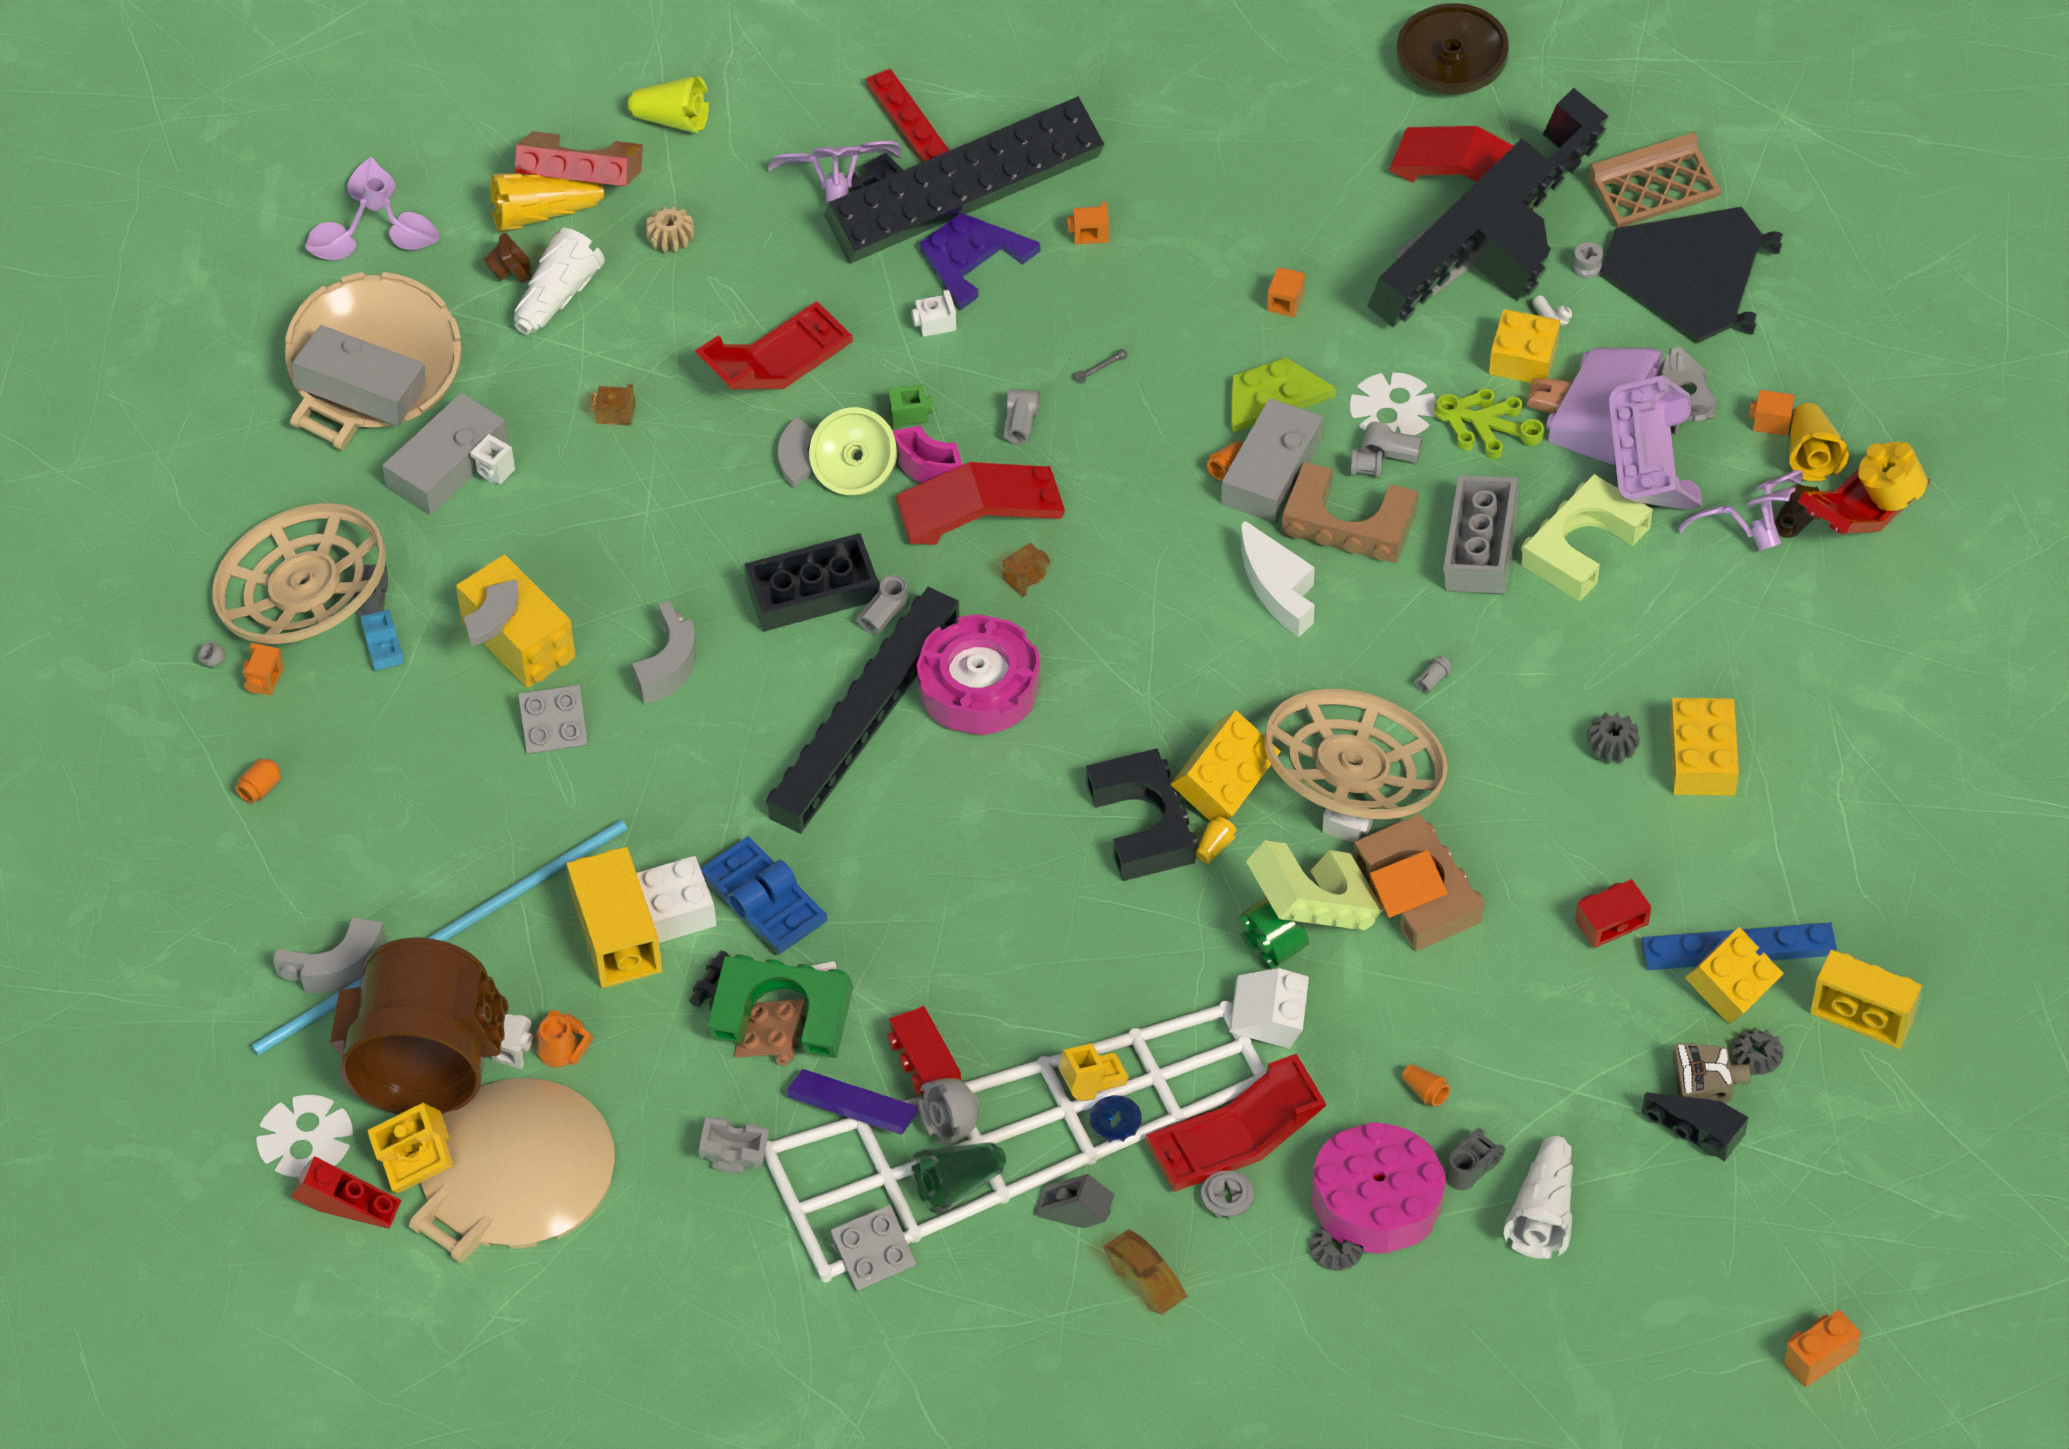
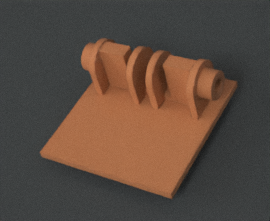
[734,999,806,1066]

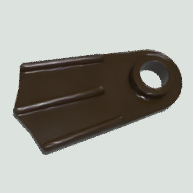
[1774,483,1820,538]

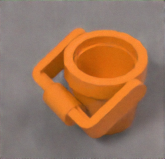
[534,1010,593,1068]

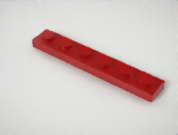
[866,68,950,163]

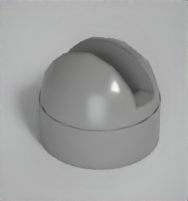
[198,640,225,667]

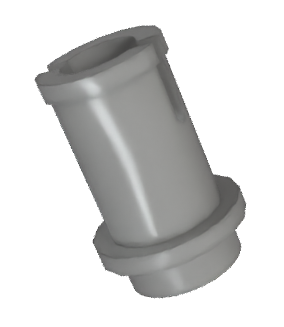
[1414,656,1452,694]

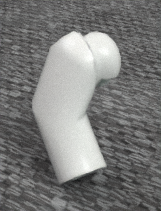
[1532,296,1572,327]

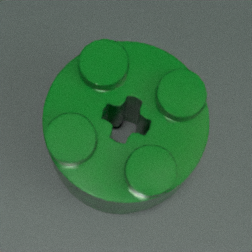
[1238,897,1309,970]

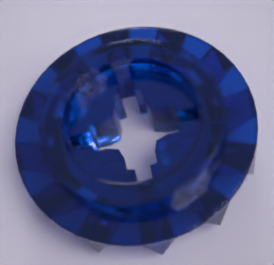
[1090,1095,1142,1143]

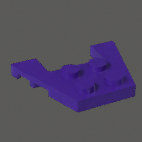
[920,213,1041,311]

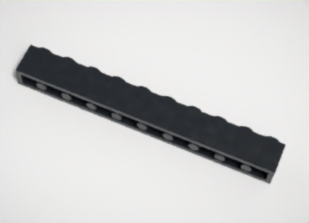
[766,587,960,834]

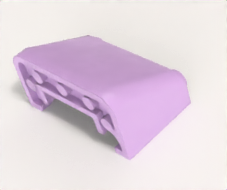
[1546,347,1662,466]
[1609,375,1702,510]

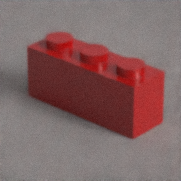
[886,1006,962,1098]

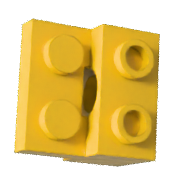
[367,1103,454,1194]

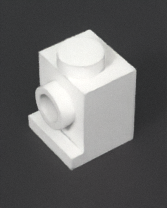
[911,290,957,337]
[470,434,515,485]
[1323,791,1373,843]
[491,1014,533,1070]

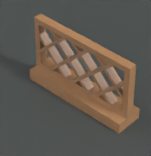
[1587,132,1721,228]

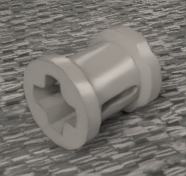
[1351,449,1383,478]

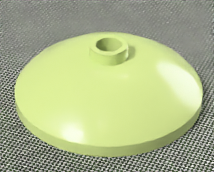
[809,407,897,496]

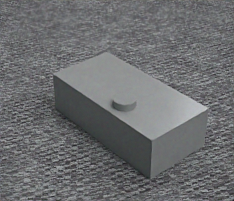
[292,325,426,426]
[382,393,509,516]
[1221,398,1324,523]
[1443,475,1520,594]

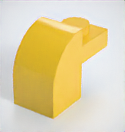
[1058,1043,1129,1101]

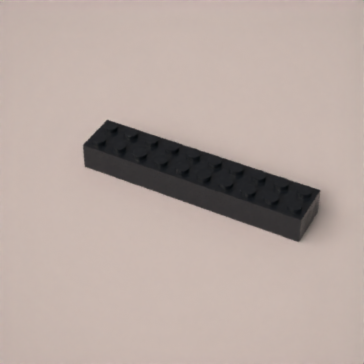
[824,96,1105,264]

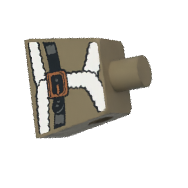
[1672,1043,1750,1104]

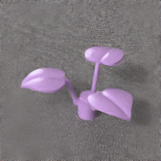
[768,141,901,204]
[305,157,440,260]
[1679,470,1803,551]

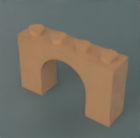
[1282,462,1419,563]
[1353,813,1485,952]

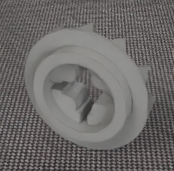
[1201,1171,1254,1220]

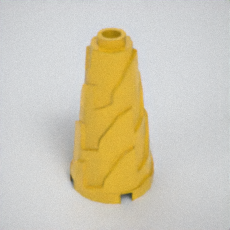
[490,173,604,232]

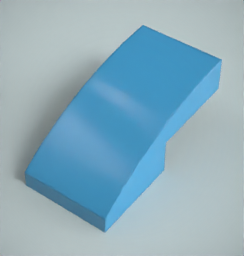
[360,609,405,671]

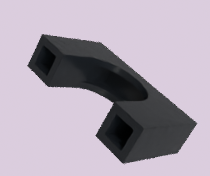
[1086,748,1199,881]

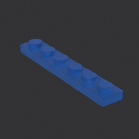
[1641,922,1837,971]

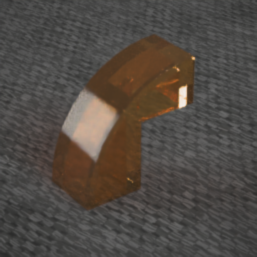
[1103,1229,1188,1315]

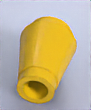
[1195,816,1237,864]

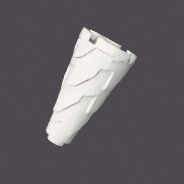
[514,227,605,335]
[1503,1136,1573,1259]

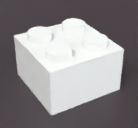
[637,856,717,943]

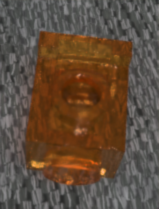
[590,384,635,426]
[1002,543,1050,597]

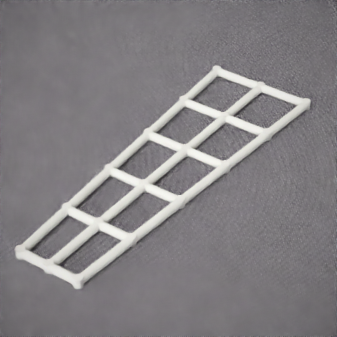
[764,1001,1266,1283]

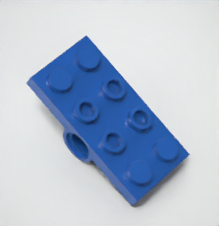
[700,836,828,955]

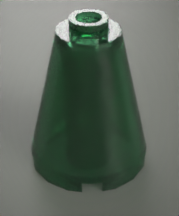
[911,1142,1006,1214]

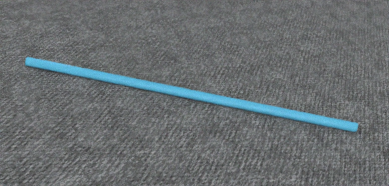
[251,820,627,1056]

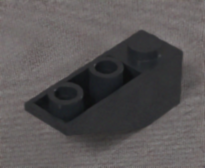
[1642,1092,1748,1162]

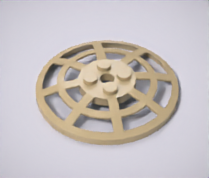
[212,503,386,644]
[1264,689,1448,819]

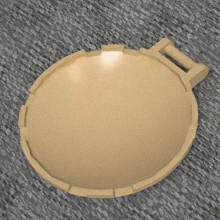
[285,272,461,451]
[409,1078,615,1263]

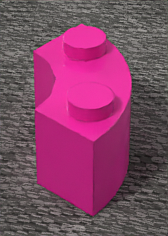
[893,426,962,483]

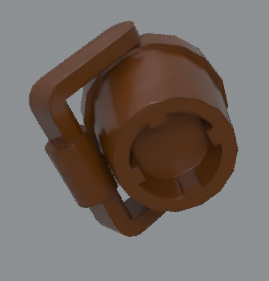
[483,233,532,283]

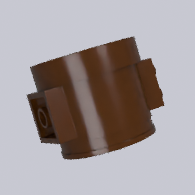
[330,937,509,1114]

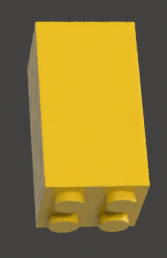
[456,554,576,688]
[566,847,663,989]

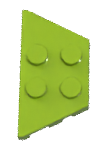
[1231,357,1336,433]

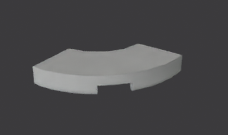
[778,417,815,488]
[464,580,519,647]

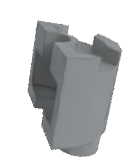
[699,1117,769,1174]

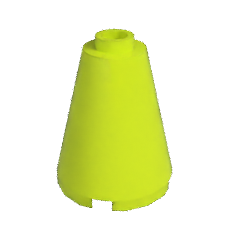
[628,76,709,133]

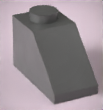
[1034,1173,1115,1228]

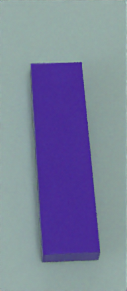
[787,1069,917,1135]

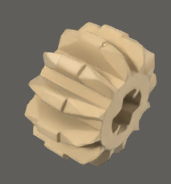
[646,205,694,253]

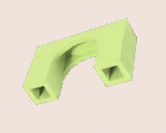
[1521,474,1653,601]
[1246,840,1384,931]

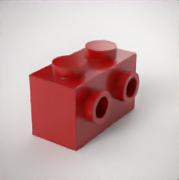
[1575,879,1651,948]

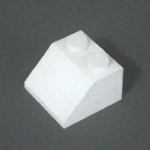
[1229,968,1309,1049]

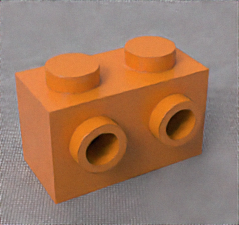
[1784,1309,1861,1387]

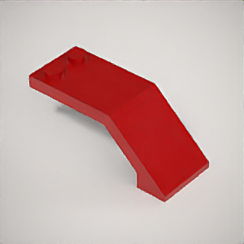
[1389,126,1535,210]
[695,301,853,389]
[895,462,1065,545]
[1798,469,1931,535]
[1145,1053,1326,1192]

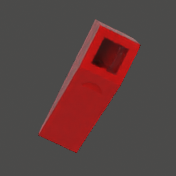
[290,1156,402,1229]

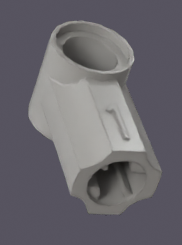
[1004,388,1040,445]
[1360,422,1423,463]
[857,575,908,635]

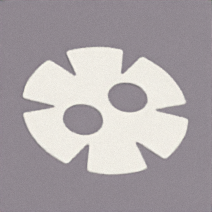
[1350,372,1436,436]
[256,1095,353,1177]

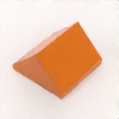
[1370,850,1448,918]

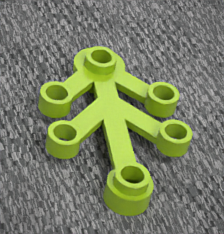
[1433,388,1544,459]

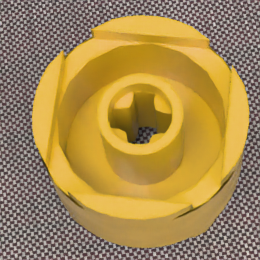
[1858,442,1928,511]

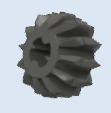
[1587,711,1640,765]

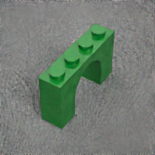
[707,954,853,1058]

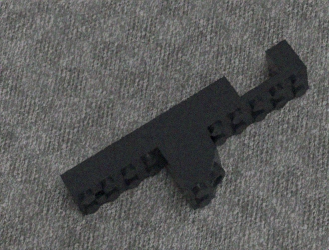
[1367,88,1609,328]

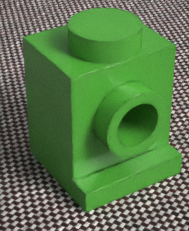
[888,384,933,430]

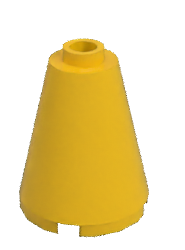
[1788,403,1849,482]

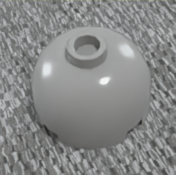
[918,1078,980,1145]

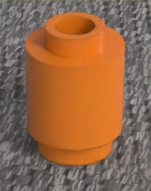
[235,758,281,804]

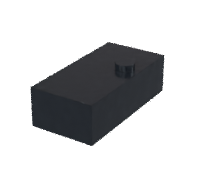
[745,533,879,632]

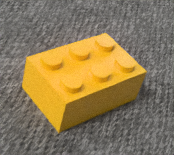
[1669,698,1739,796]
[1170,710,1281,821]
[1810,950,1922,1050]

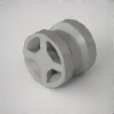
[1573,242,1603,279]

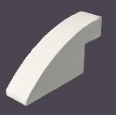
[1241,521,1315,638]

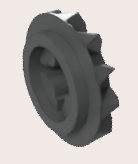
[1731,1027,1784,1075]
[1310,1228,1363,1271]

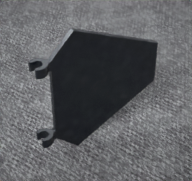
[1600,206,1783,343]

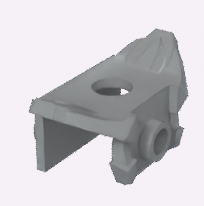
[1661,347,1717,435]

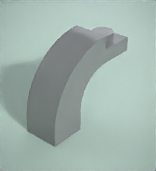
[632,601,697,704]
[273,917,386,993]

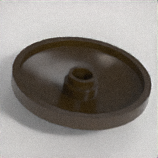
[1397,3,1509,95]

